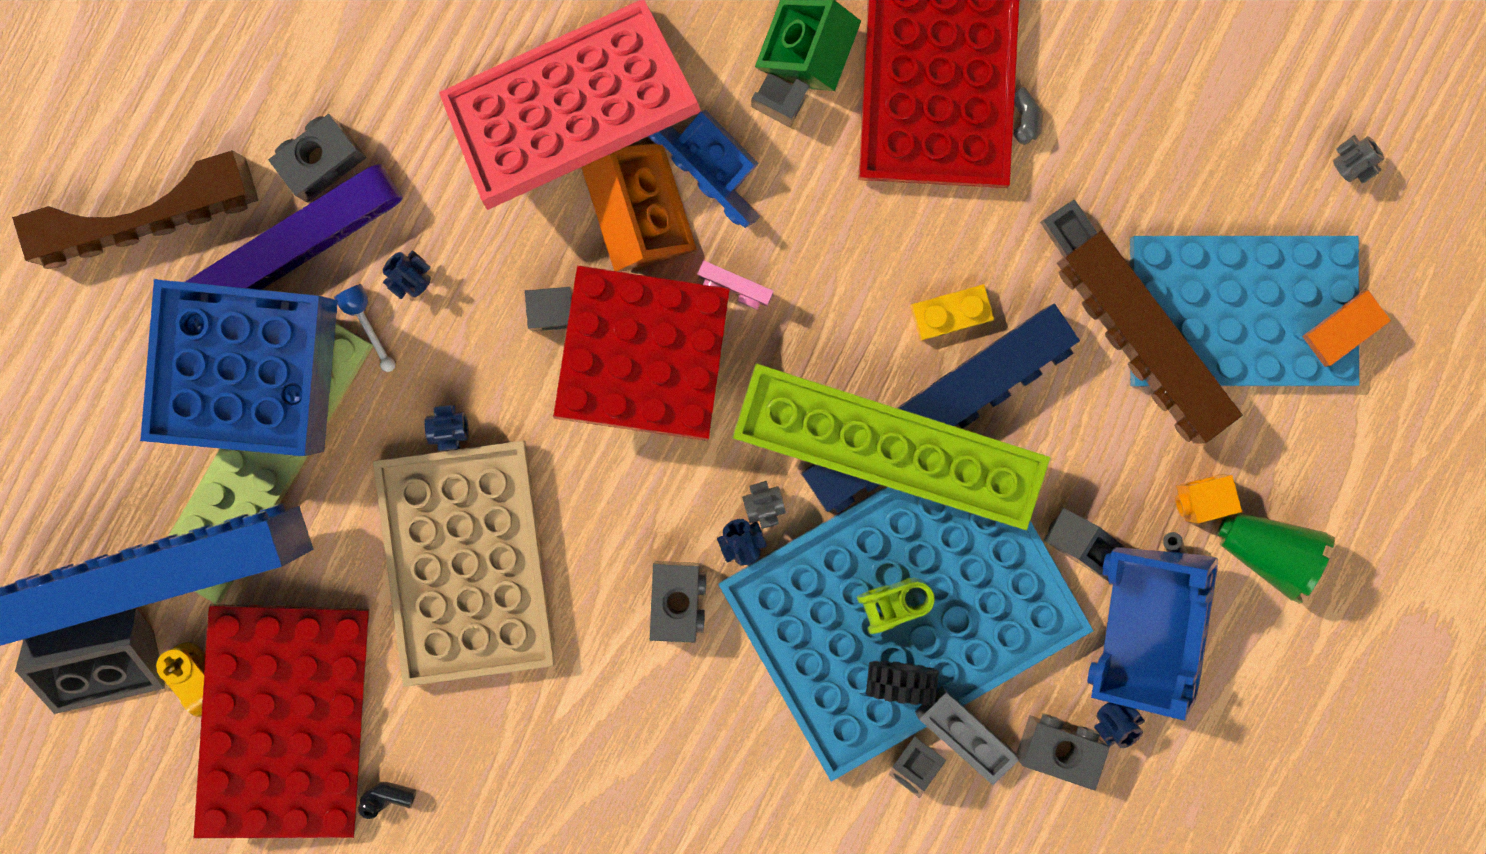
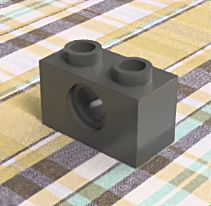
[268,114,367,203]
[649,561,707,643]
[1016,713,1110,791]

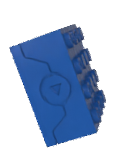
[140,279,338,456]

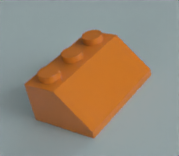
[581,144,697,272]

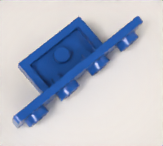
[648,110,760,228]

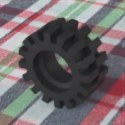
[866,661,939,705]

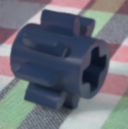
[383,250,431,299]
[424,405,469,451]
[717,519,767,566]
[1094,702,1145,748]

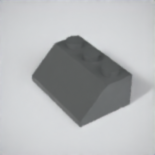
[15,608,165,714]

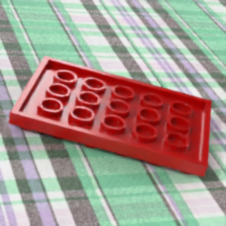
[858,0,1020,188]
[193,604,369,838]

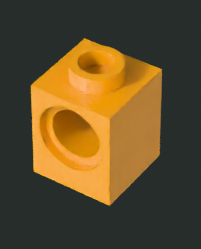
[1175,474,1242,524]

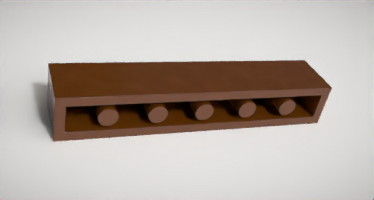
[1057,230,1243,444]

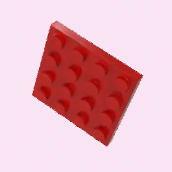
[553,265,730,441]

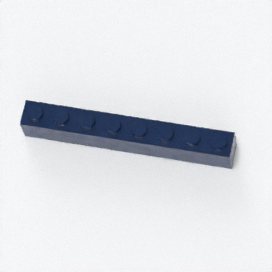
[800,303,1080,513]

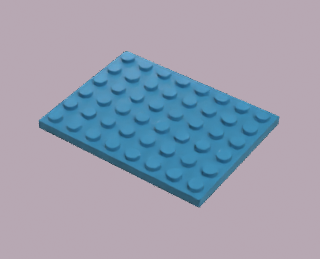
[718,434,1093,782]

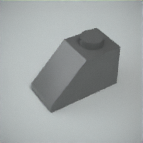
[1044,508,1126,581]

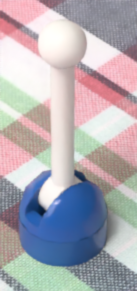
[334,284,395,372]

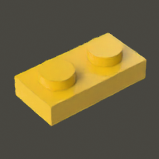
[910,284,994,341]

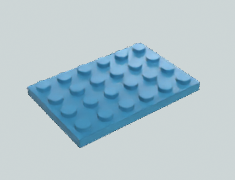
[1130,236,1359,386]

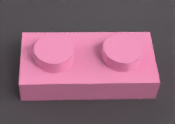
[697,260,773,310]

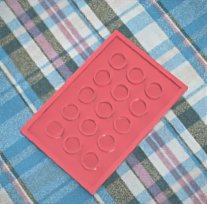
[439,0,701,210]

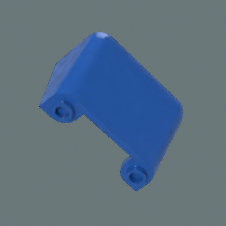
[1087,547,1218,721]

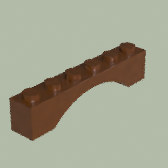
[12,150,259,269]

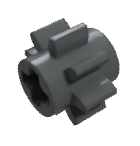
[1333,135,1385,184]
[742,481,786,529]

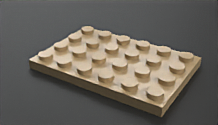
[373,441,556,687]

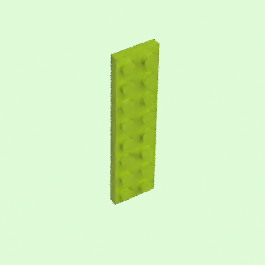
[732,363,1051,530]

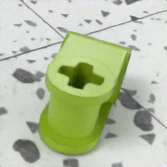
[856,578,935,634]

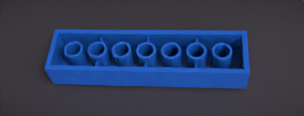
[0,503,314,646]

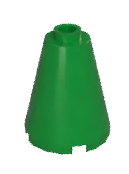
[1216,513,1335,604]

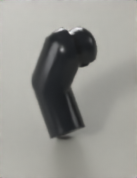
[358,782,416,819]

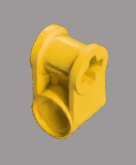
[156,642,205,717]

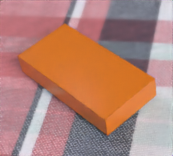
[1302,290,1391,367]

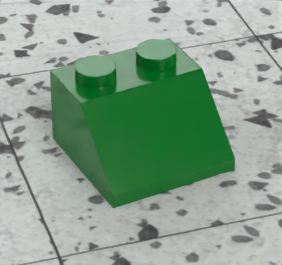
[755,0,861,91]

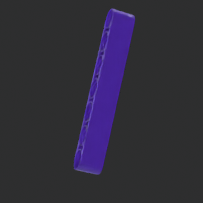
[185,164,403,290]

